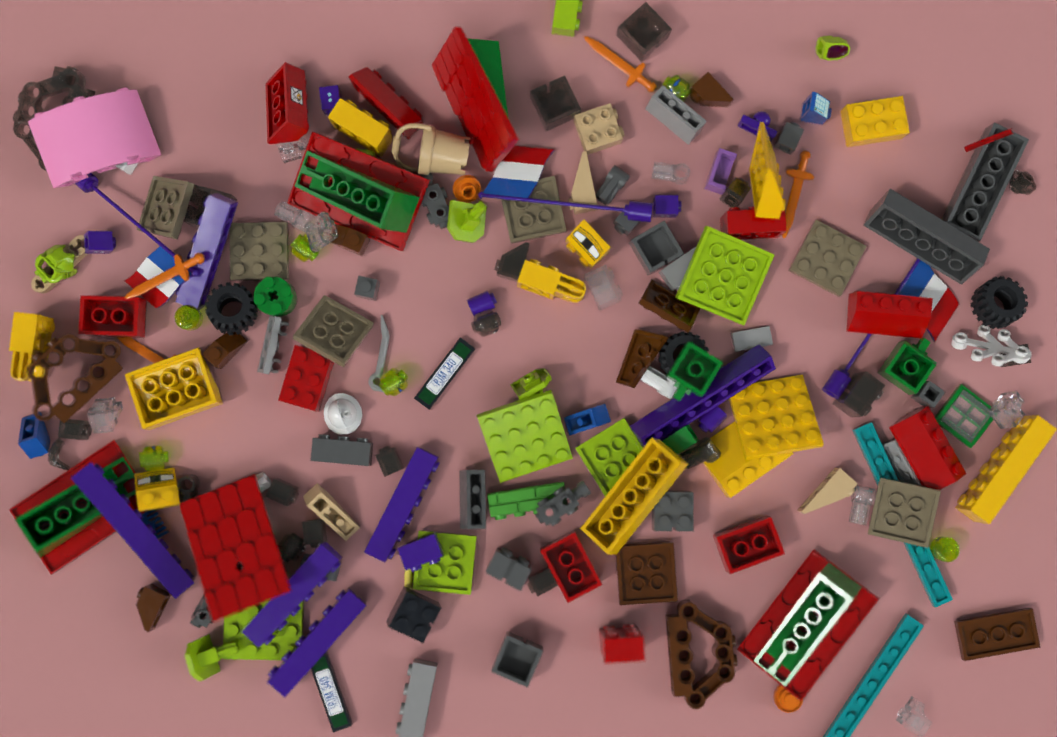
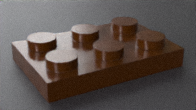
[638,279,701,333]

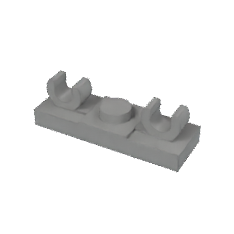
[257,316,289,374]
[882,439,922,486]

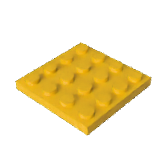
[729,374,824,460]

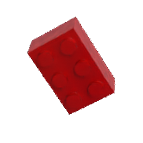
[720,206,787,240]
[78,295,147,338]
[278,345,334,412]
[713,515,785,574]
[540,530,602,603]
[599,623,645,664]

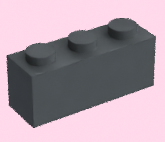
[310,434,373,466]
[459,470,486,529]

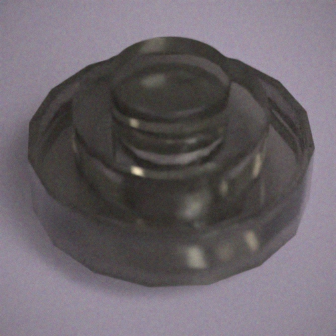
[1010,170,1036,195]

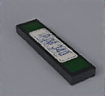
[414,338,476,410]
[311,651,353,733]

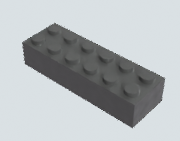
[941,123,1029,242]
[863,189,990,285]

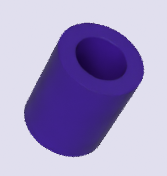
[467,291,497,317]
[698,406,727,433]

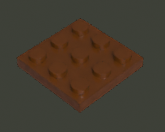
[616,542,678,605]

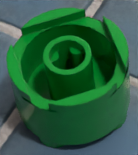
[253,277,297,317]

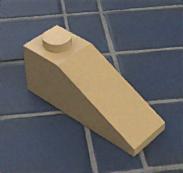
[568,151,597,215]
[798,467,858,514]
[303,483,360,541]

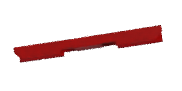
[964,128,1014,152]

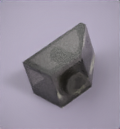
[719,177,751,208]
[494,242,530,282]

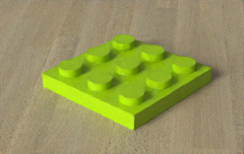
[575,418,643,496]
[413,530,477,595]

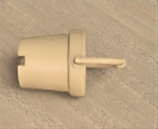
[392,123,470,175]

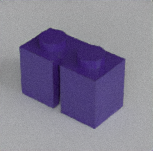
[397,533,444,572]

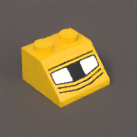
[566,220,611,269]
[134,467,180,512]

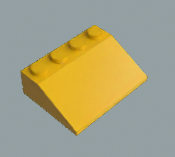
[749,122,786,219]
[125,348,223,430]
[693,421,794,498]

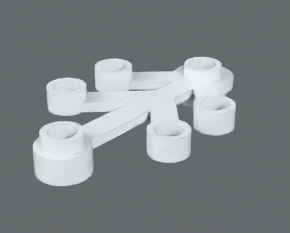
[951,325,1032,366]

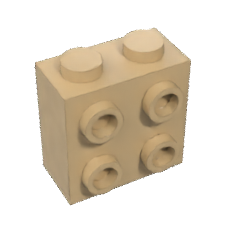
[574,103,624,155]

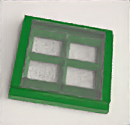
[935,384,998,448]

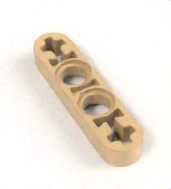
[31,235,87,294]

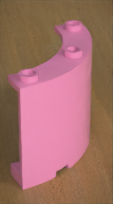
[28,88,161,188]

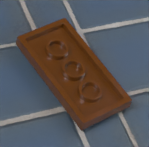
[954,608,1041,661]

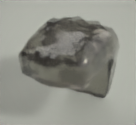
[48,438,70,470]

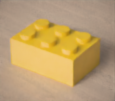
[840,96,910,148]
[328,98,393,158]

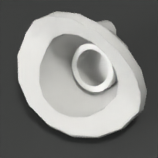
[323,393,362,435]

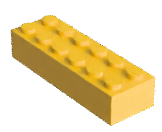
[955,415,1057,525]
[580,438,688,555]

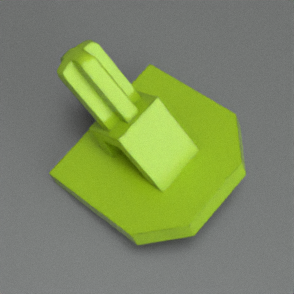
[447,200,487,243]
[510,368,552,400]
[185,634,238,681]

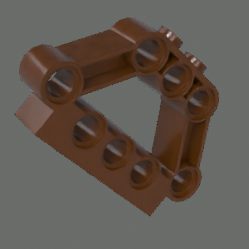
[27,334,123,423]
[665,600,738,709]

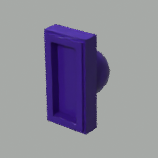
[737,111,778,142]

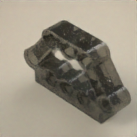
[13,69,96,171]

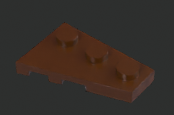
[616,329,668,388]

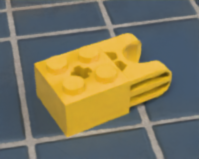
[517,259,586,303]
[9,312,55,382]

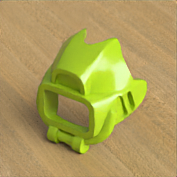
[34,245,77,283]

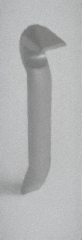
[368,315,390,392]

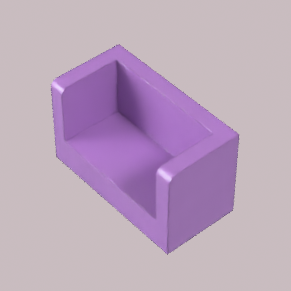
[704,148,737,195]

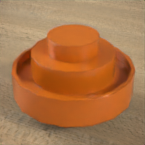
[453,175,481,203]
[773,685,803,713]

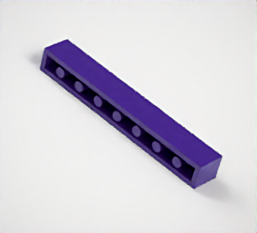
[630,344,776,448]
[71,462,195,599]

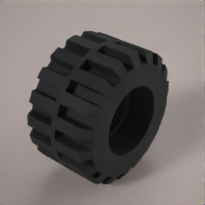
[970,276,1028,329]
[205,282,258,335]
[658,332,709,374]

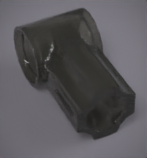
[679,437,721,469]
[177,474,200,514]

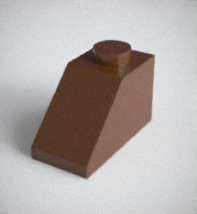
[689,72,734,107]
[327,224,370,257]
[202,332,248,369]
[136,584,171,632]

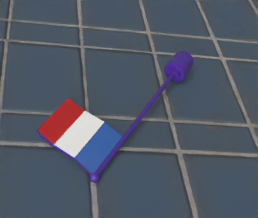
[478,146,653,222]
[75,173,199,308]
[822,258,959,399]

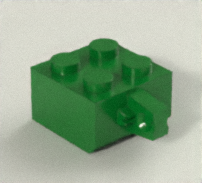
[877,338,937,395]
[666,342,723,401]

